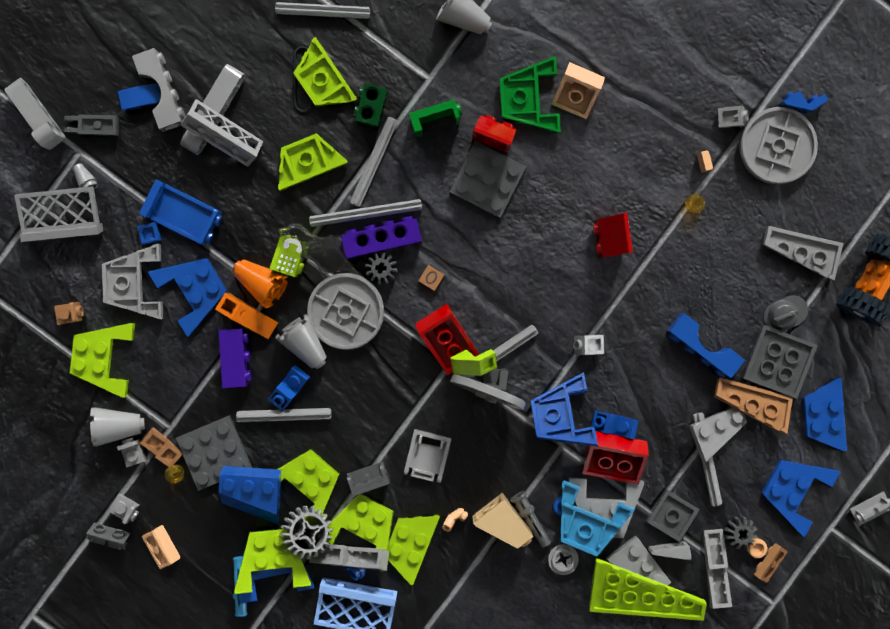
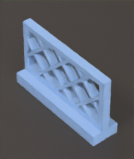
[314,577,397,629]

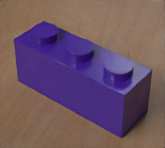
[219,328,252,388]

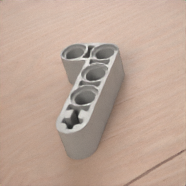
[4,78,66,150]

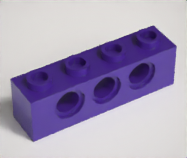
[341,216,422,259]

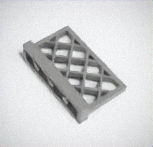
[14,186,103,242]

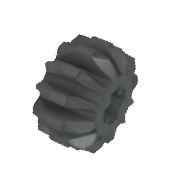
[365,252,398,285]
[724,516,758,549]

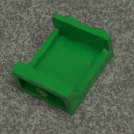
[409,99,462,138]

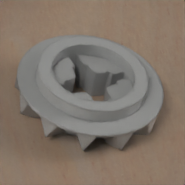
[548,544,579,575]

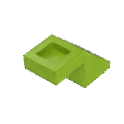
[451,349,497,376]

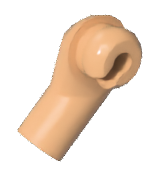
[442,508,468,532]

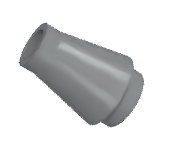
[72,163,98,193]

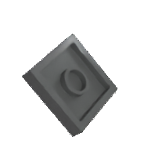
[646,489,700,542]

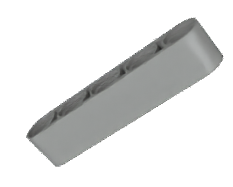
[180,64,245,155]

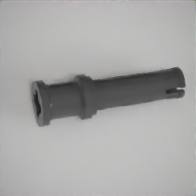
[510,491,551,548]

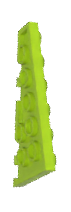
[589,558,707,621]

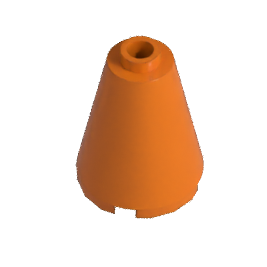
[233,260,288,308]

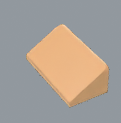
[142,525,180,569]

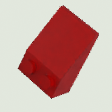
[472,115,516,154]
[593,213,633,258]
[415,304,479,375]

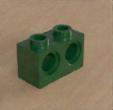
[353,83,388,129]

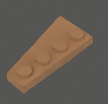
[714,377,793,435]

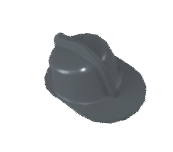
[764,295,808,331]

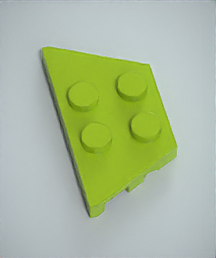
[294,37,357,107]
[278,133,348,191]
[388,515,440,585]

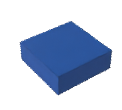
[137,222,162,245]

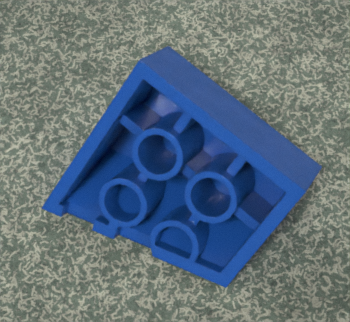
[219,466,281,524]

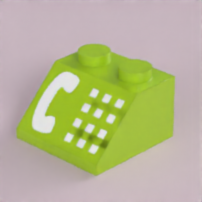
[270,232,310,277]

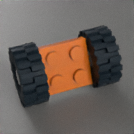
[836,234,890,327]

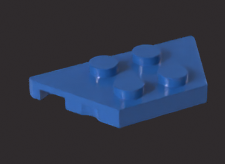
[802,377,847,451]

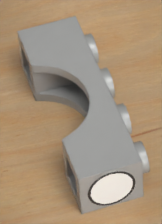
[132,48,185,132]

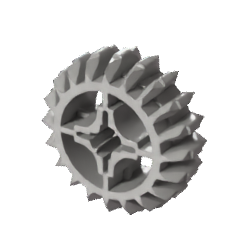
[280,506,333,559]

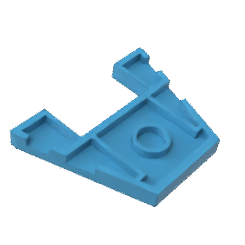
[561,480,635,556]

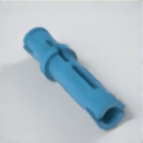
[233,556,248,617]

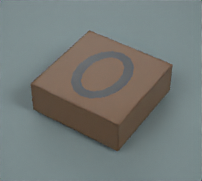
[419,265,444,291]

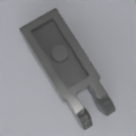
[64,114,119,136]

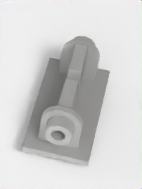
[850,491,890,526]

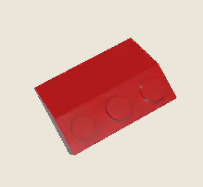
[582,431,649,485]

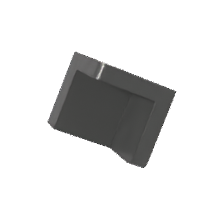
[483,369,508,390]

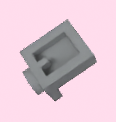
[718,106,749,128]
[573,335,604,355]
[117,437,147,467]
[109,494,139,524]

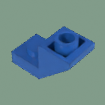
[778,91,829,114]
[268,365,310,412]
[591,411,639,439]

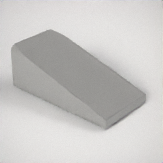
[648,541,691,560]

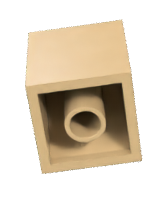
[472,493,533,549]

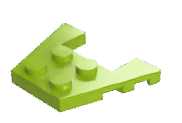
[70,323,135,398]
[277,449,339,526]
[317,494,394,572]
[234,529,311,594]

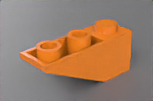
[215,293,278,339]

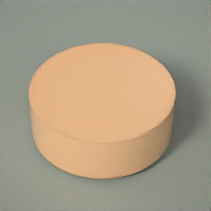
[747,538,768,558]

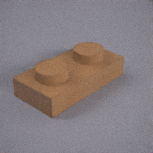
[754,543,788,583]

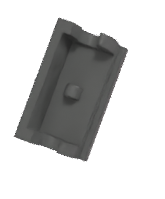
[347,461,390,496]

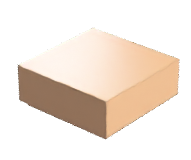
[697,150,713,173]

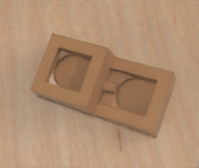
[140,427,182,468]

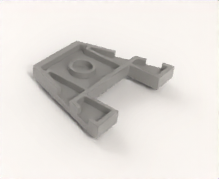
[102,244,163,319]
[569,477,644,538]

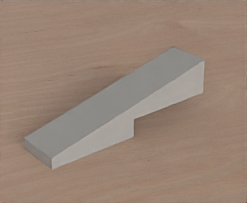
[703,529,732,609]
[309,543,389,571]

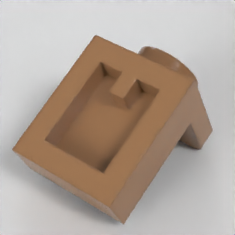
[54,302,84,325]

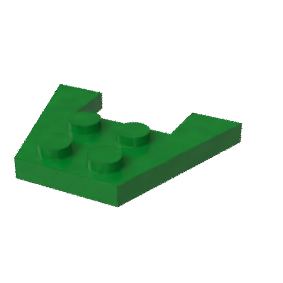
[499,56,561,134]

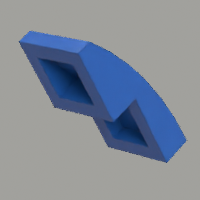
[117,83,161,111]

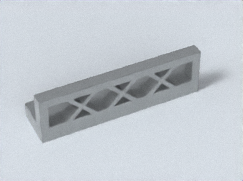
[180,99,263,167]

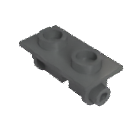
[86,523,130,550]

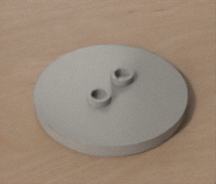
[739,107,818,184]
[307,273,384,350]
[450,374,526,410]

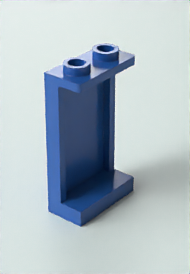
[139,179,222,246]

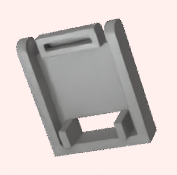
[404,429,451,483]

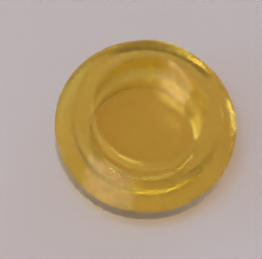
[685,194,705,213]
[164,465,184,483]

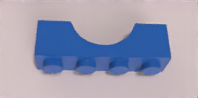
[666,313,745,378]

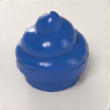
[347,567,366,580]

